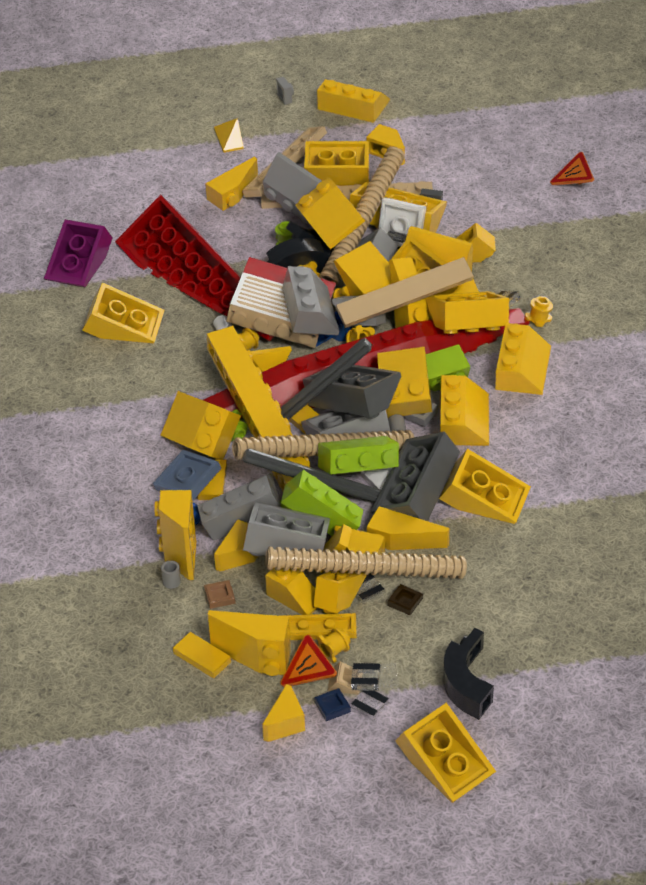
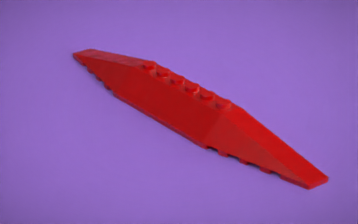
[203,308,530,418]

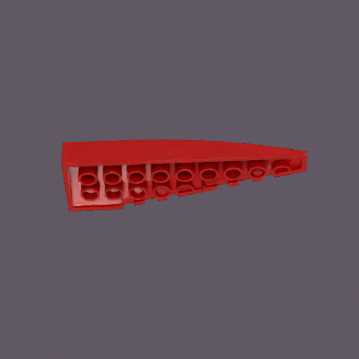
[115,194,274,341]

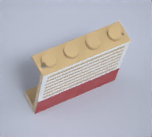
[226,257,336,348]

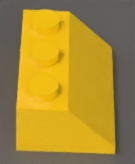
[317,79,390,123]
[304,141,369,186]
[405,226,473,272]
[426,291,509,334]
[495,323,551,395]
[440,375,489,446]
[154,490,197,580]

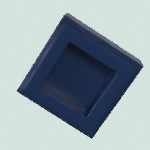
[314,688,351,721]

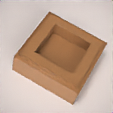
[204,580,235,609]

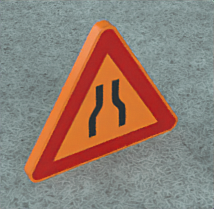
[550,152,594,185]
[280,634,337,687]

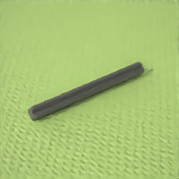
[281,338,372,420]
[243,448,381,503]

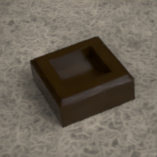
[387,584,423,615]

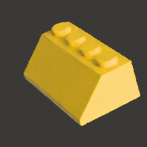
[349,182,447,233]

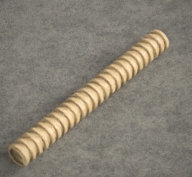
[320,147,405,285]
[232,430,414,460]
[265,546,467,579]

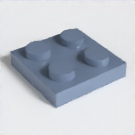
[153,450,221,501]

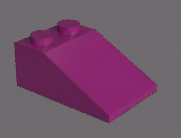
[44,219,113,288]

